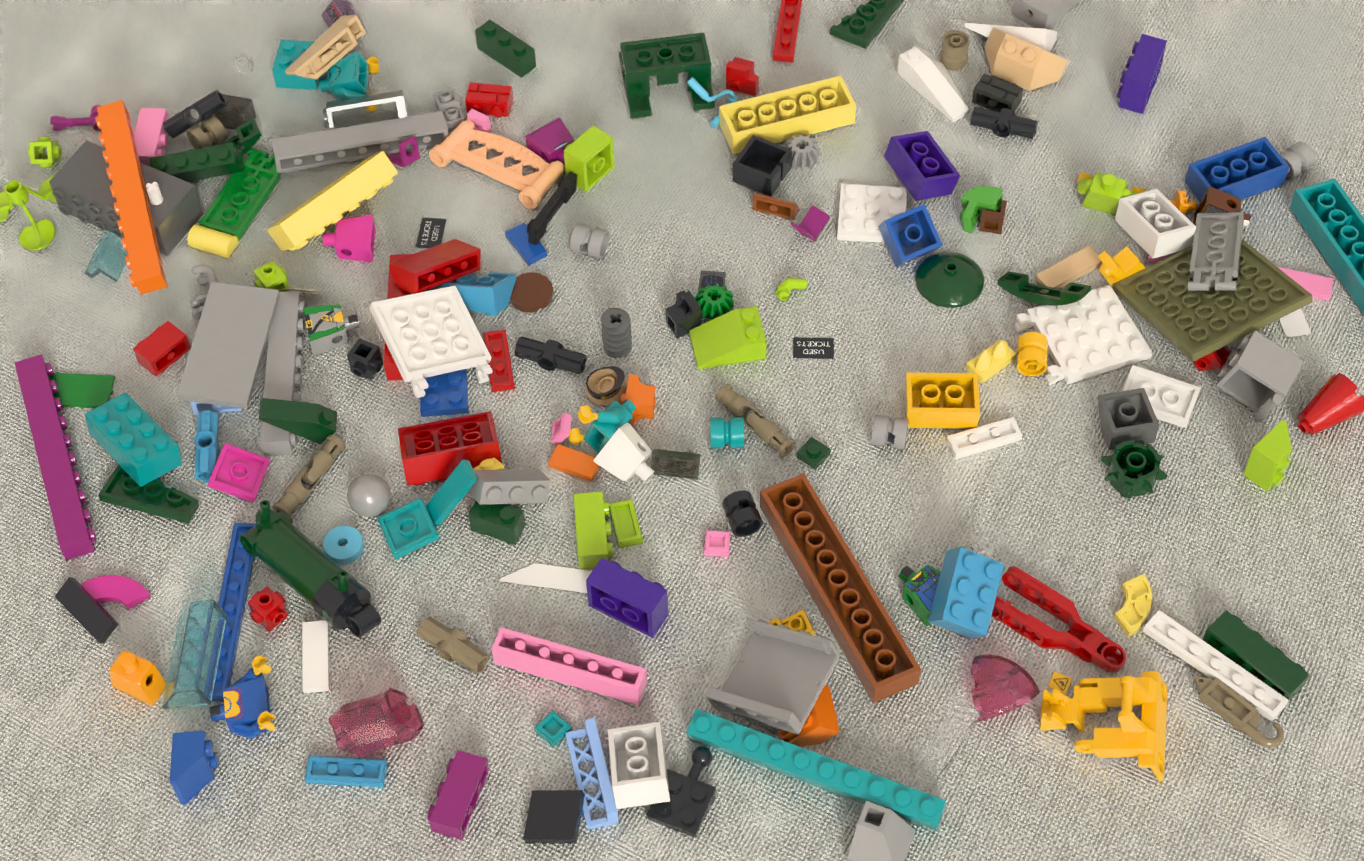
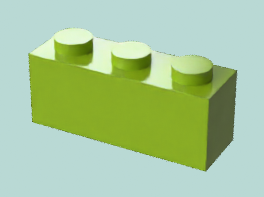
[574,492,613,569]

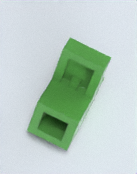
[960,186,1003,233]

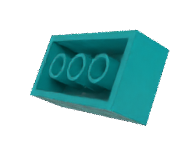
[84,392,182,487]

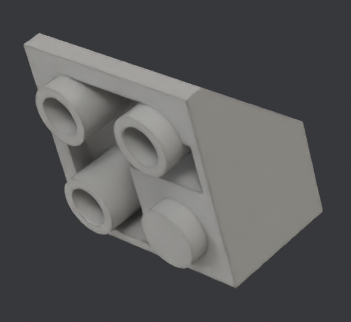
[846,801,916,861]

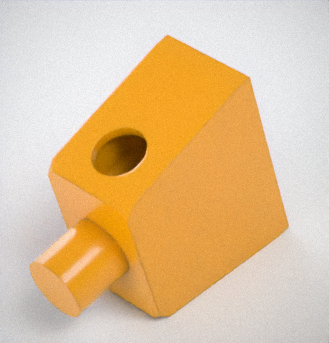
[109,651,168,706]

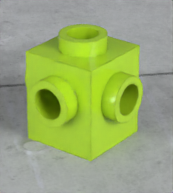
[28,136,62,168]
[253,260,290,292]

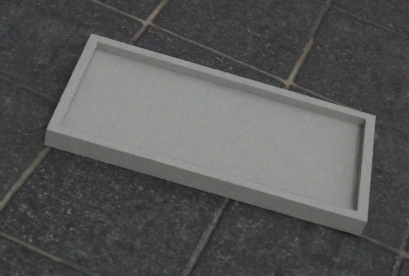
[177,282,280,409]

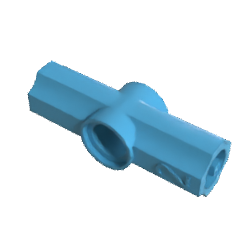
[194,410,220,482]

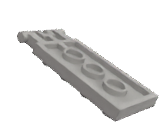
[1188,212,1244,291]

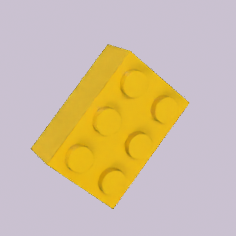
[904,372,980,429]

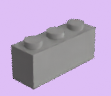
[469,469,551,505]

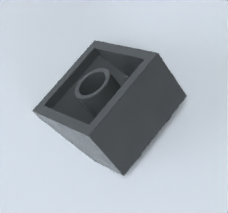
[1097,388,1159,450]

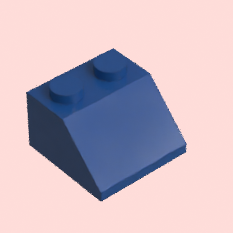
[170,731,219,805]

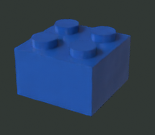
[878,204,943,267]

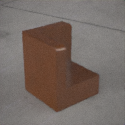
[979,200,1007,234]

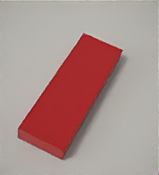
[483,329,515,392]

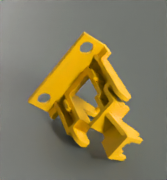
[1040,671,1168,781]

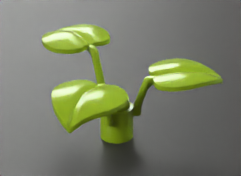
[0,175,57,251]

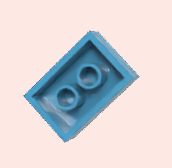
[928,547,1004,639]

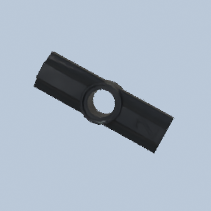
[163,90,227,139]
[970,107,1038,139]
[514,336,587,375]

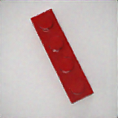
[773,0,802,63]

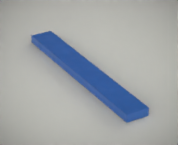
[200,523,256,702]

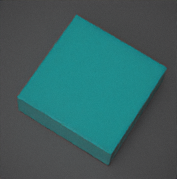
[535,710,572,747]

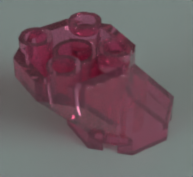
[328,688,424,758]

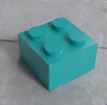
[272,40,322,90]

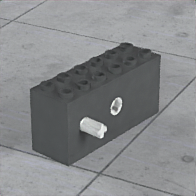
[49,140,203,256]

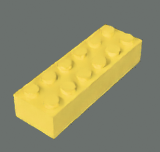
[719,76,856,154]
[266,151,398,252]

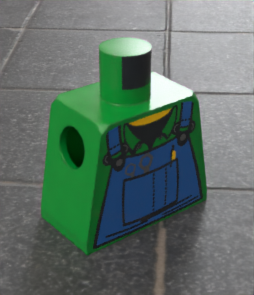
[898,565,941,626]

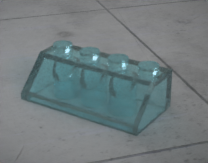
[162,600,227,709]

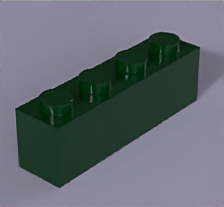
[150,142,244,182]
[1203,610,1310,704]

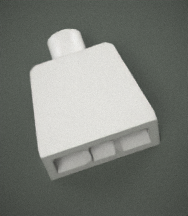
[593,422,655,482]

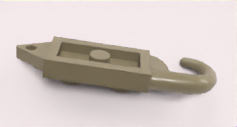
[1194,676,1284,748]

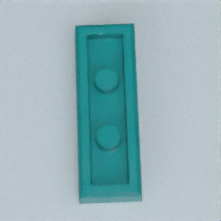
[426,460,478,526]

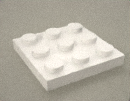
[837,184,907,243]

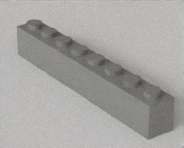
[271,111,448,173]
[260,291,306,456]

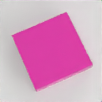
[207,443,271,503]

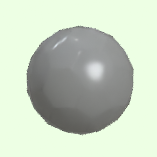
[347,474,391,517]

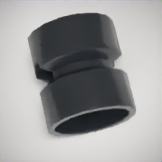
[722,490,763,537]

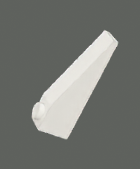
[965,23,1058,52]
[897,46,969,122]

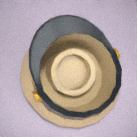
[585,366,627,406]

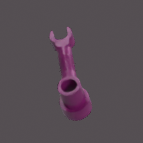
[50,105,102,131]

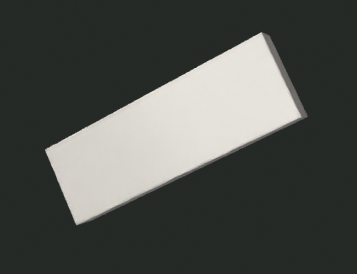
[946,417,1023,459]
[302,620,330,693]

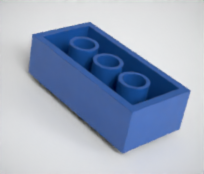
[1185,137,1289,201]

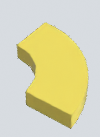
[1114,573,1152,637]

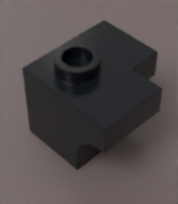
[665,290,703,338]

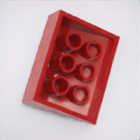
[398,411,502,485]

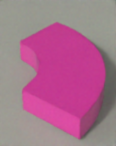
[81,575,150,610]

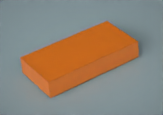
[548,444,600,482]

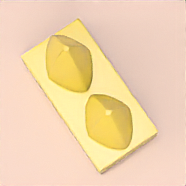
[966,340,1016,383]

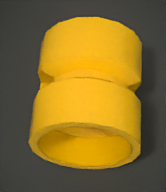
[1017,332,1048,376]

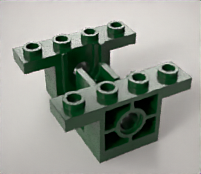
[619,32,715,119]

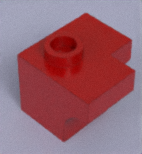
[726,57,759,97]

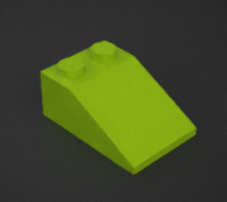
[689,306,766,369]

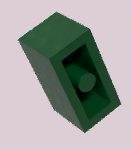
[468,501,526,545]

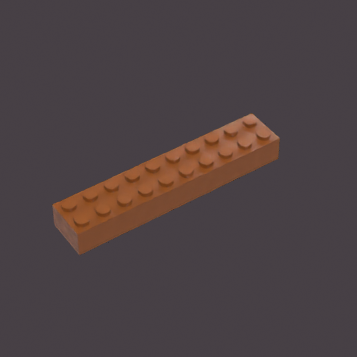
[760,473,921,703]

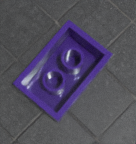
[1117,34,1167,114]
[884,131,960,201]
[586,558,669,638]

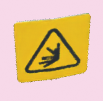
[1048,672,1072,694]

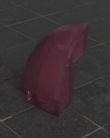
[971,655,1040,721]

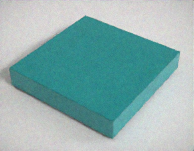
[377,497,440,560]

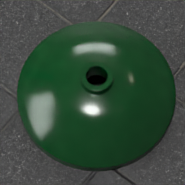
[916,252,984,308]

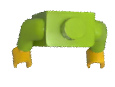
[1076,171,1145,215]

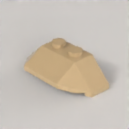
[984,28,1069,91]

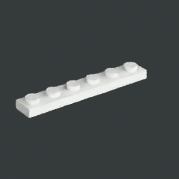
[1143,610,1289,722]

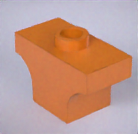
[621,374,656,427]

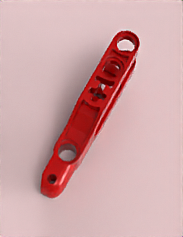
[992,566,1126,673]

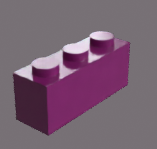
[427,750,490,840]

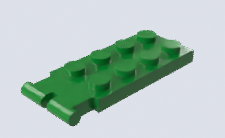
[199,148,281,241]

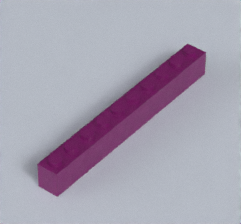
[14,354,97,560]

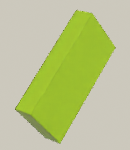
[609,499,643,548]

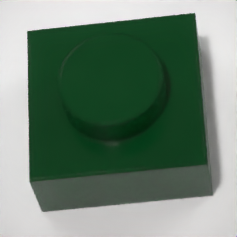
[797,437,831,470]

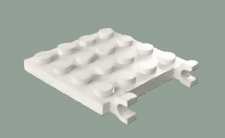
[1014,285,1152,385]
[369,286,492,398]

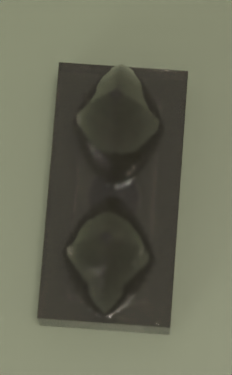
[651,449,701,480]

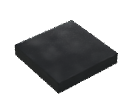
[523,790,585,844]

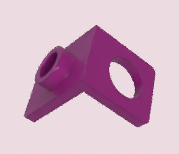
[387,136,420,167]
[790,206,830,241]

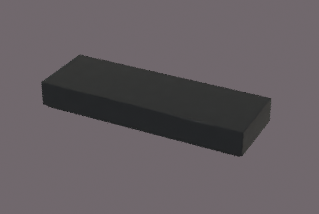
[55,577,119,644]

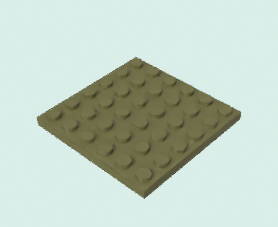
[1113,239,1313,362]

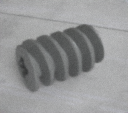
[601,308,632,358]

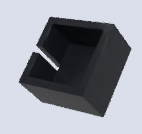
[733,135,792,197]

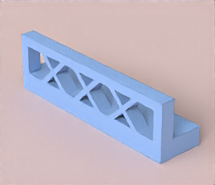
[565,718,619,830]

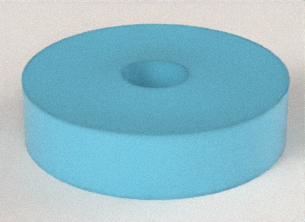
[323,526,364,564]

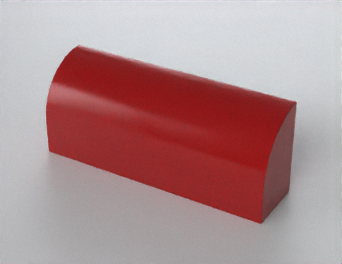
[389,239,481,294]

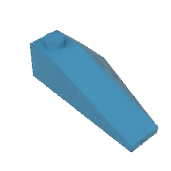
[426,272,516,316]

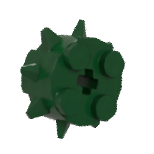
[1101,440,1168,498]

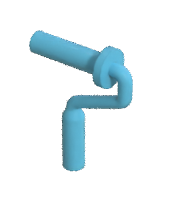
[687,77,738,128]

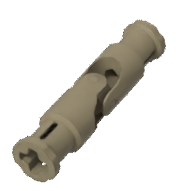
[715,384,796,458]
[272,435,346,517]

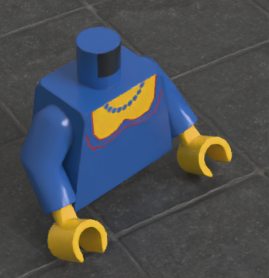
[210,656,276,739]

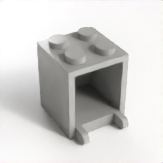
[1216,331,1304,422]

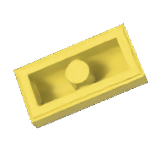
[188,224,239,259]

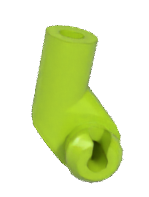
[775,278,807,301]

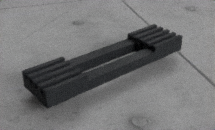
[527,172,578,245]

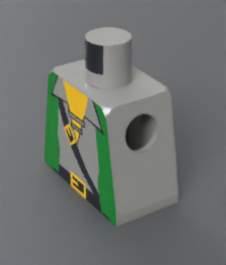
[303,305,360,355]

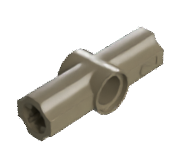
[416,616,489,675]

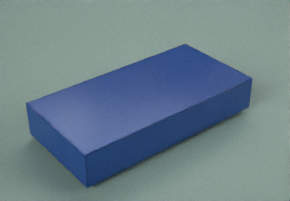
[505,223,547,265]

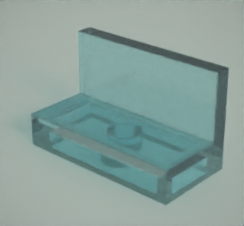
[84,232,128,282]

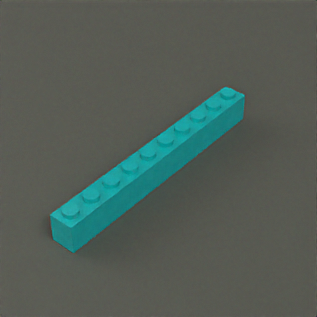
[686,709,946,831]

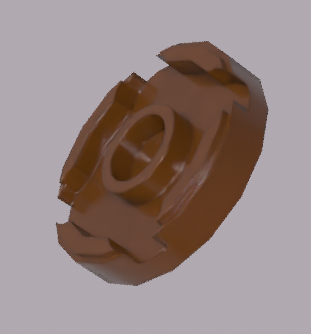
[510,272,554,313]

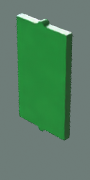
[50,373,115,408]

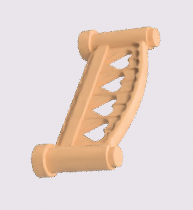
[429,120,565,209]

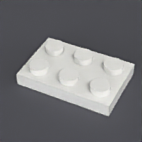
[1122,365,1201,428]

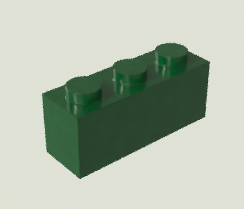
[475,19,536,78]

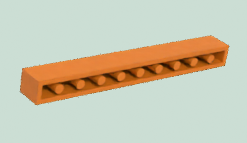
[95,100,168,295]

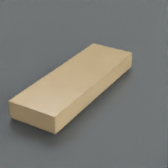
[1035,246,1103,289]

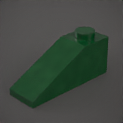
[259,398,337,444]

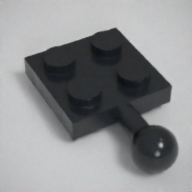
[646,746,716,838]

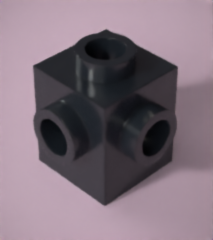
[347,339,383,380]

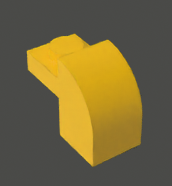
[1097,246,1146,286]

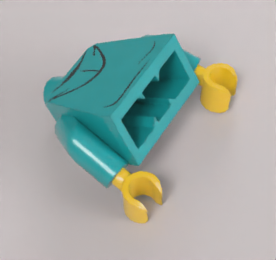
[319,51,379,112]
[568,399,636,453]

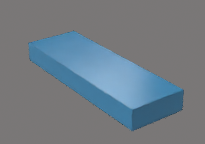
[305,755,388,788]

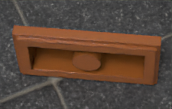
[753,193,799,220]

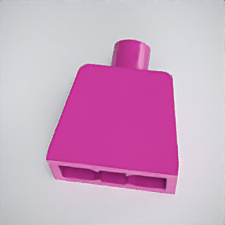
[323,215,376,262]

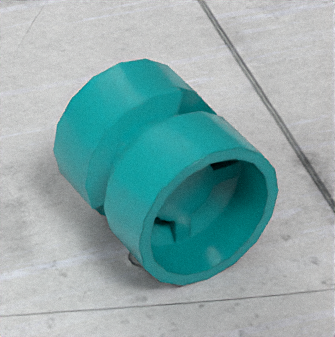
[710,417,744,449]

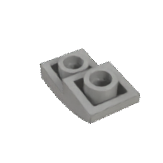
[434,90,465,130]

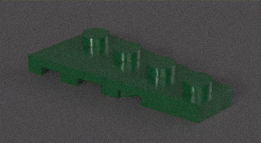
[829,0,903,49]
[98,464,199,524]

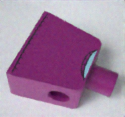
[525,118,574,165]

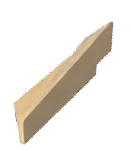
[285,15,366,79]

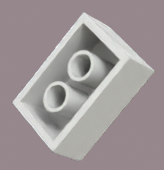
[1115,189,1196,259]
[608,722,670,809]

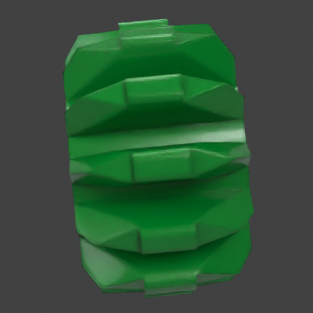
[695,283,734,320]

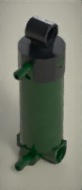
[239,500,381,638]

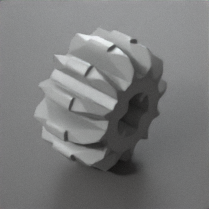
[785,133,820,170]

